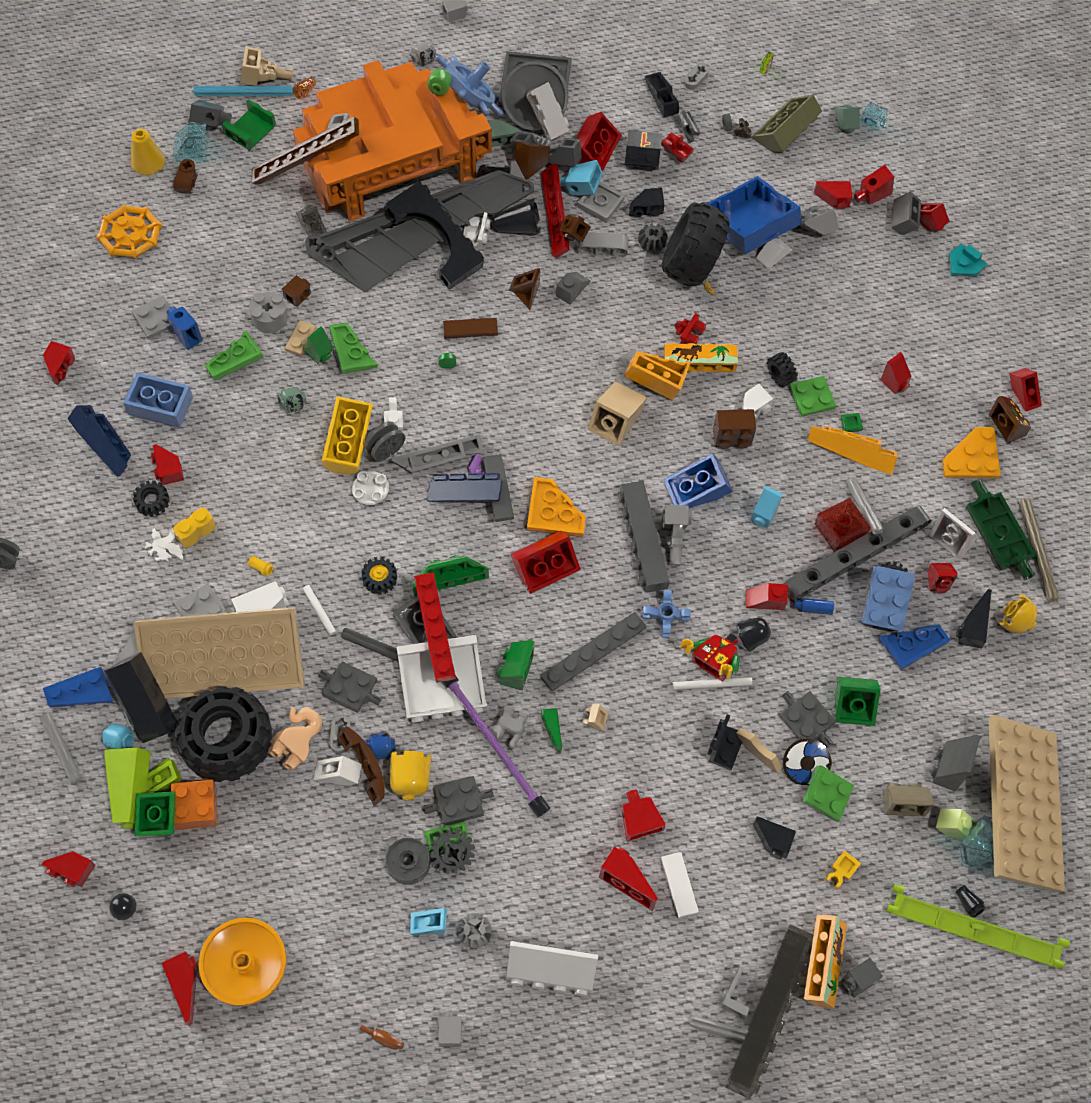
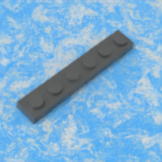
[540,612,647,692]

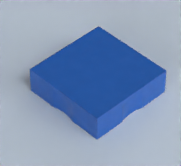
[706,176,801,254]

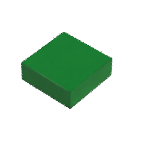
[841,413,863,432]

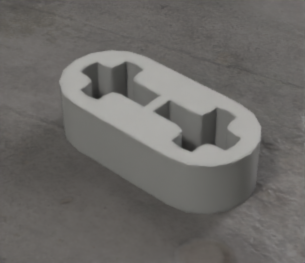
[684,64,709,90]
[330,715,351,754]

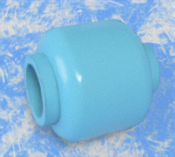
[102,723,134,749]

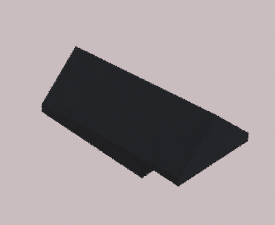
[104,652,178,743]

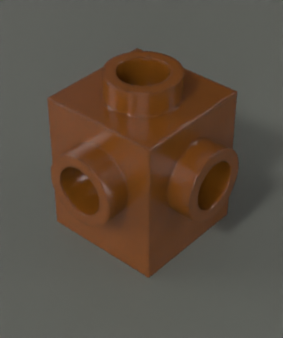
[559,214,591,242]

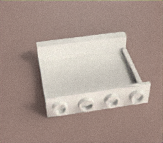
[397,635,487,723]

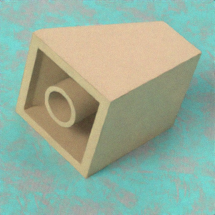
[587,381,647,446]

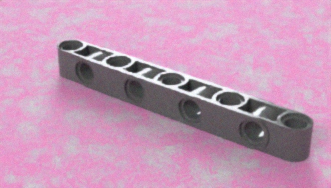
[784,505,932,601]

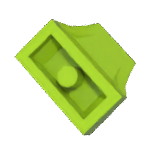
[146,757,182,793]

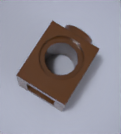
[282,275,311,307]

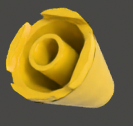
[131,129,165,175]

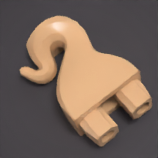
[268,707,322,771]

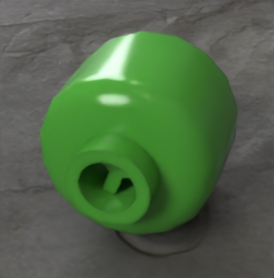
[427,69,452,96]

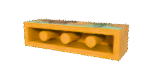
[663,343,738,372]
[804,915,847,1008]

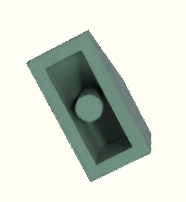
[834,105,860,132]
[488,119,520,147]

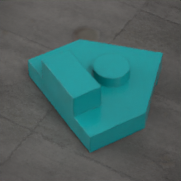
[949,243,987,277]

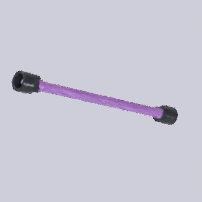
[441,676,551,818]

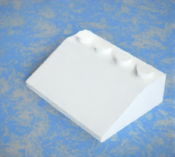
[506,941,598,996]

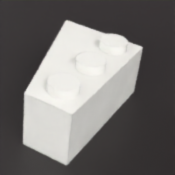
[526,82,569,140]

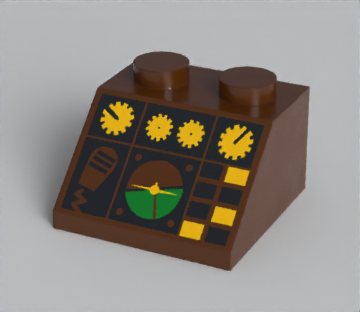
[989,396,1031,443]

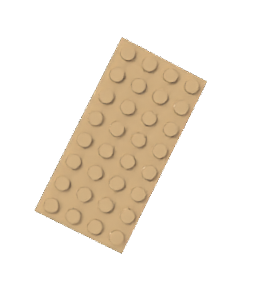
[134,607,305,699]
[989,715,1065,892]

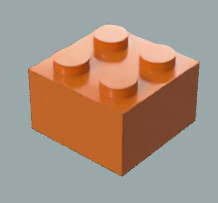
[171,779,218,830]

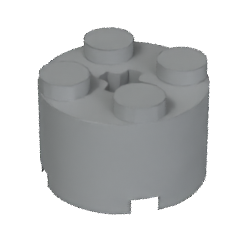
[249,292,288,333]

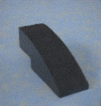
[645,72,679,117]

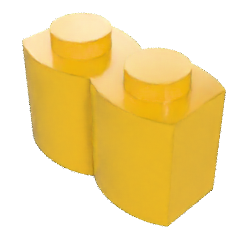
[173,507,216,548]

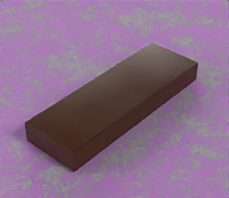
[443,318,498,339]

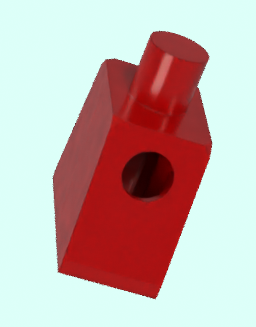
[854,165,894,205]
[622,789,666,842]

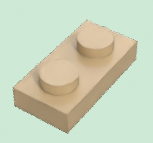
[285,320,317,357]

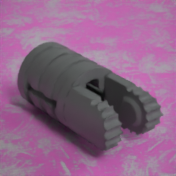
[676,110,700,143]

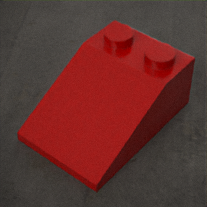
[599,846,658,911]

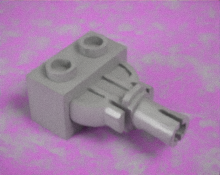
[662,505,692,566]

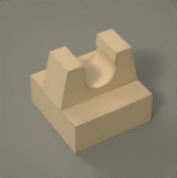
[582,704,608,731]

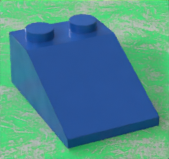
[663,453,733,508]

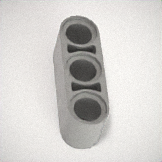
[577,232,629,257]

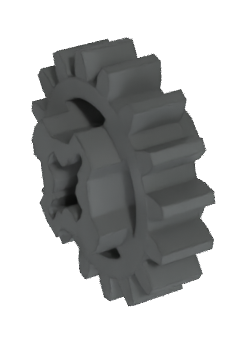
[430,827,475,874]

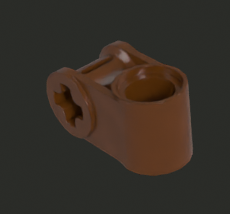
[173,159,198,193]

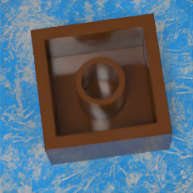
[713,409,756,449]

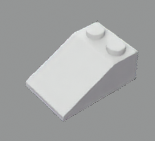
[929,508,977,560]

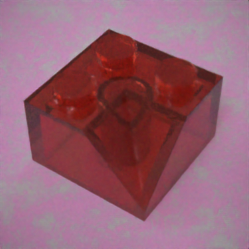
[814,498,871,552]

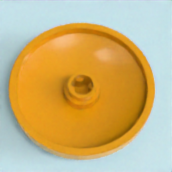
[199,918,287,1007]

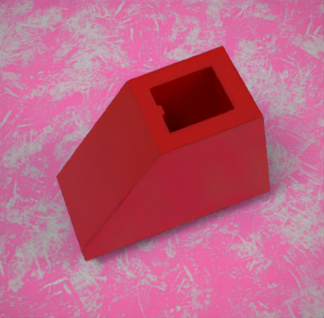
[43,341,75,385]
[151,444,184,485]
[927,563,958,594]
[41,851,95,888]

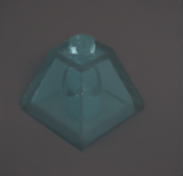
[172,123,209,163]
[959,815,994,868]

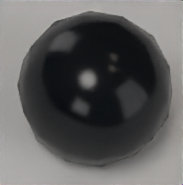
[109,893,137,920]

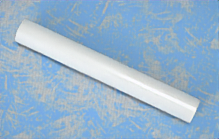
[303,585,337,636]

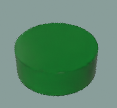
[438,353,457,368]

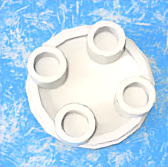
[352,471,389,505]

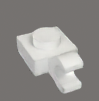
[384,398,403,430]

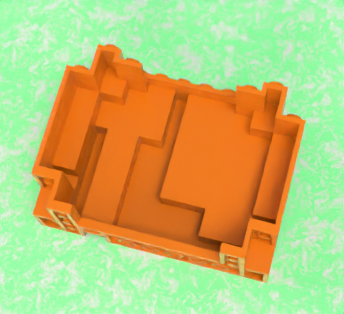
[293,60,492,222]

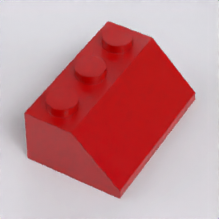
[575,112,622,172]
[510,531,581,594]

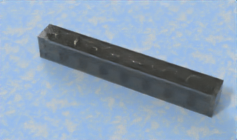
[725,924,814,1099]

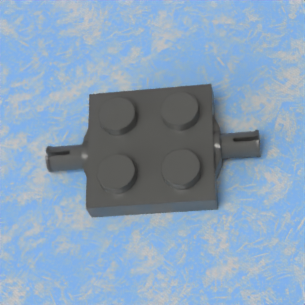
[318,661,382,713]
[779,691,836,748]
[424,776,494,826]

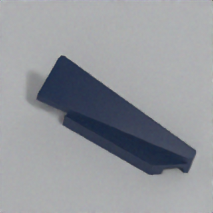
[67,405,131,477]

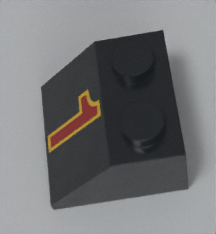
[625,130,662,168]

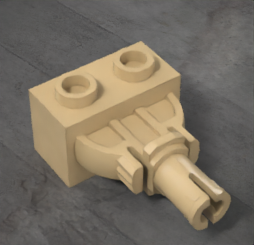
[240,46,293,86]

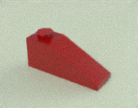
[162,951,198,1026]

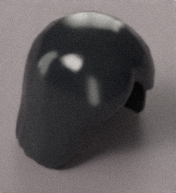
[736,618,771,652]

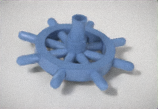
[435,55,504,116]

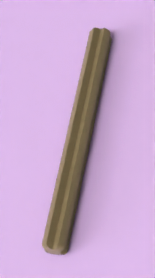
[1019,498,1059,602]

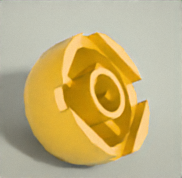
[998,594,1038,634]

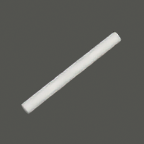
[673,677,752,690]

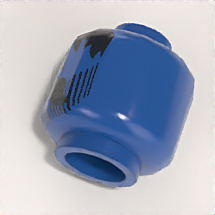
[366,732,396,760]

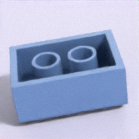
[123,373,193,428]
[862,566,915,632]

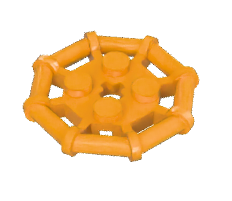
[96,204,163,259]

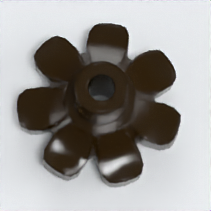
[734,118,752,139]

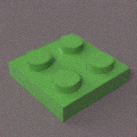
[789,376,836,417]
[802,765,854,822]

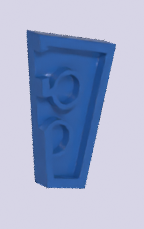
[43,667,114,708]

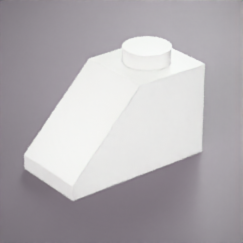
[313,756,362,786]

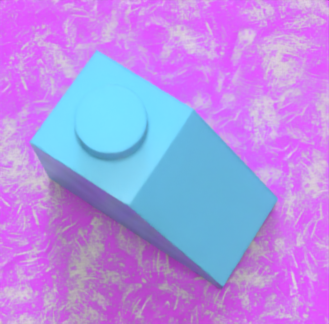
[751,486,783,528]

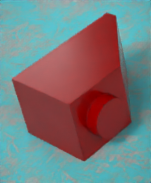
[814,181,852,209]
[920,203,950,231]
[880,352,912,394]
[1009,368,1042,411]
[746,583,788,610]

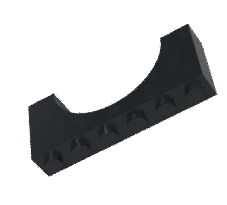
[386,181,484,290]

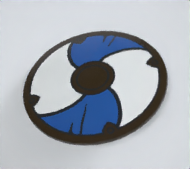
[783,738,832,786]

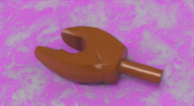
[359,1025,404,1050]

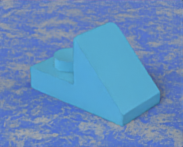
[410,908,447,936]

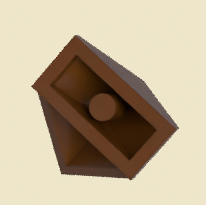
[515,141,550,180]
[509,268,541,310]

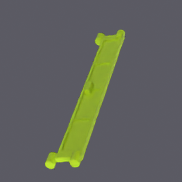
[886,883,1070,969]

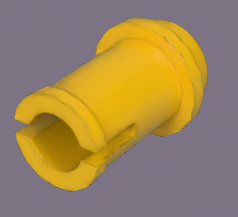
[248,555,274,576]

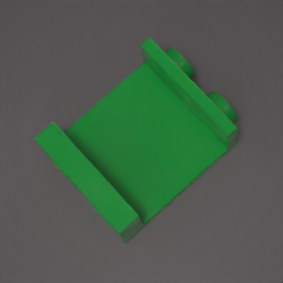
[222,99,276,151]

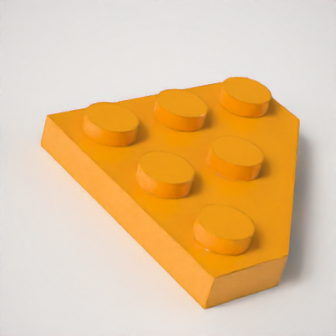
[942,427,1001,478]
[527,477,586,537]

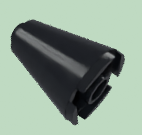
[492,199,541,234]

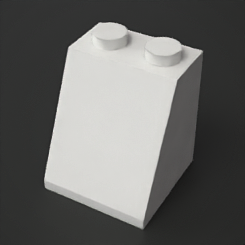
[231,581,289,612]

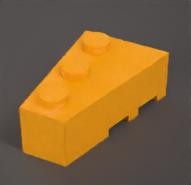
[624,351,691,400]

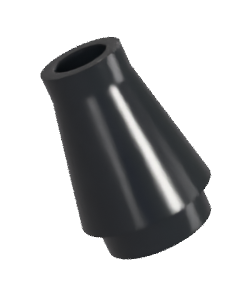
[955,885,986,918]

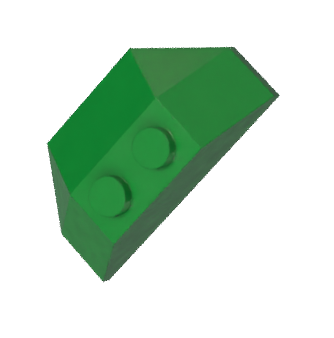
[412,555,489,596]

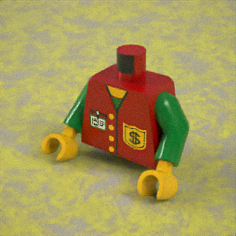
[680,633,740,682]

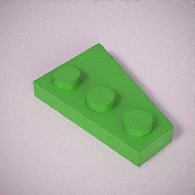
[329,323,378,374]
[205,330,263,381]

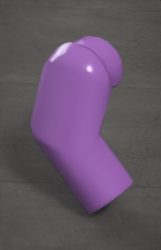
[468,455,485,476]

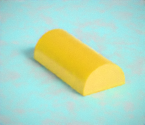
[322,396,373,475]

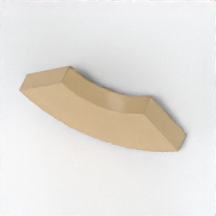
[736,728,782,773]

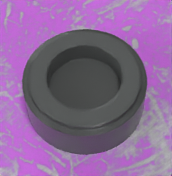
[722,113,732,131]

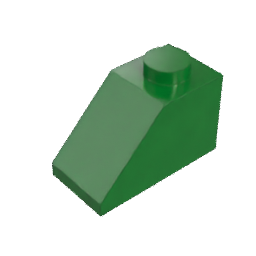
[303,326,333,364]

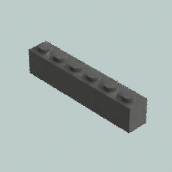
[618,481,670,593]

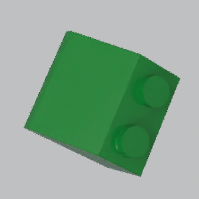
[497,640,535,691]
[835,676,881,726]
[135,791,176,838]

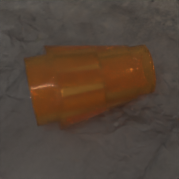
[292,77,316,99]

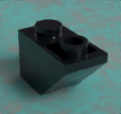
[629,188,665,217]

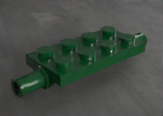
[966,478,1037,580]

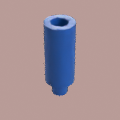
[794,598,834,615]

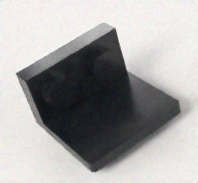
[707,714,742,770]

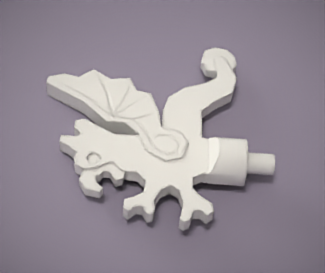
[145,528,183,562]

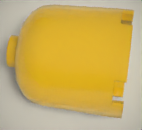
[390,751,432,801]

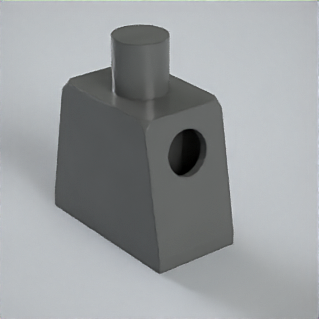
[189,100,232,127]

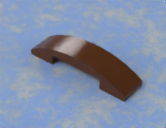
[337,726,385,806]

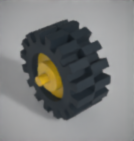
[361,557,397,595]

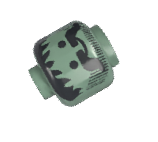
[278,387,306,413]

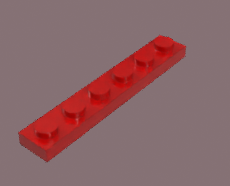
[541,164,570,258]
[414,572,456,683]

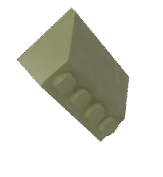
[751,94,822,153]

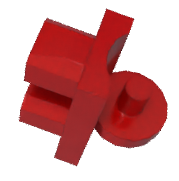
[661,132,694,163]
[674,313,707,344]

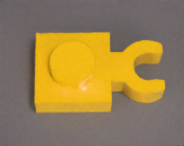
[825,850,861,890]

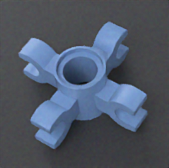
[643,590,691,638]

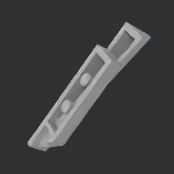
[391,434,484,472]

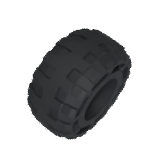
[662,202,730,287]
[175,686,272,782]

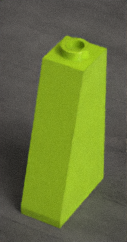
[104,747,151,829]

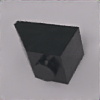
[753,816,796,859]

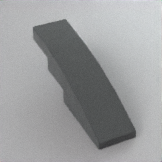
[483,454,514,522]

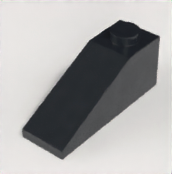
[956,589,992,649]

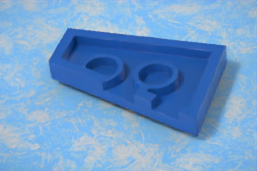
[879,624,950,670]

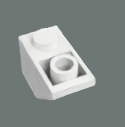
[742,384,773,420]

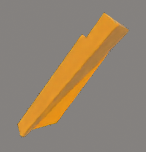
[808,426,898,475]

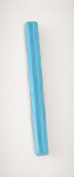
[194,86,294,96]

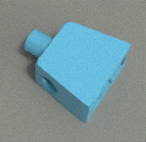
[560,160,603,195]

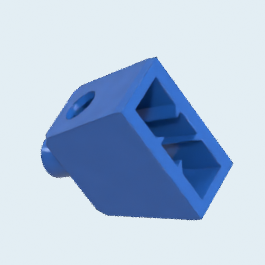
[167,306,203,350]

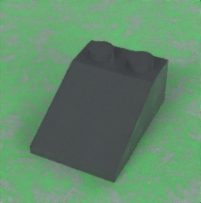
[392,597,458,644]
[931,735,981,792]

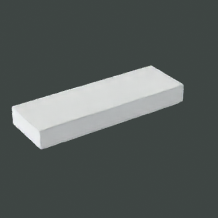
[661,852,699,918]

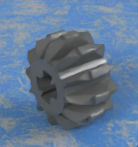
[638,223,668,253]

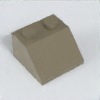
[883,783,934,817]

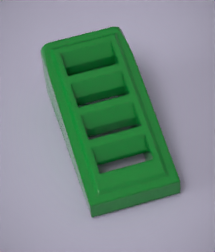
[541,708,562,752]

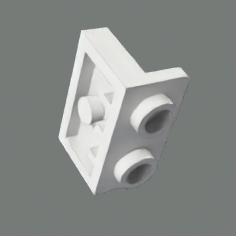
[463,212,491,250]

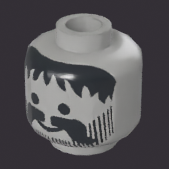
[411,41,436,66]

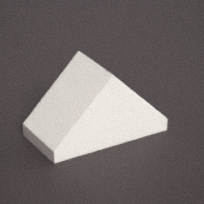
[756,238,792,269]

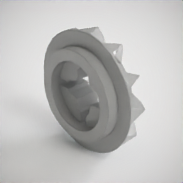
[458,913,492,948]

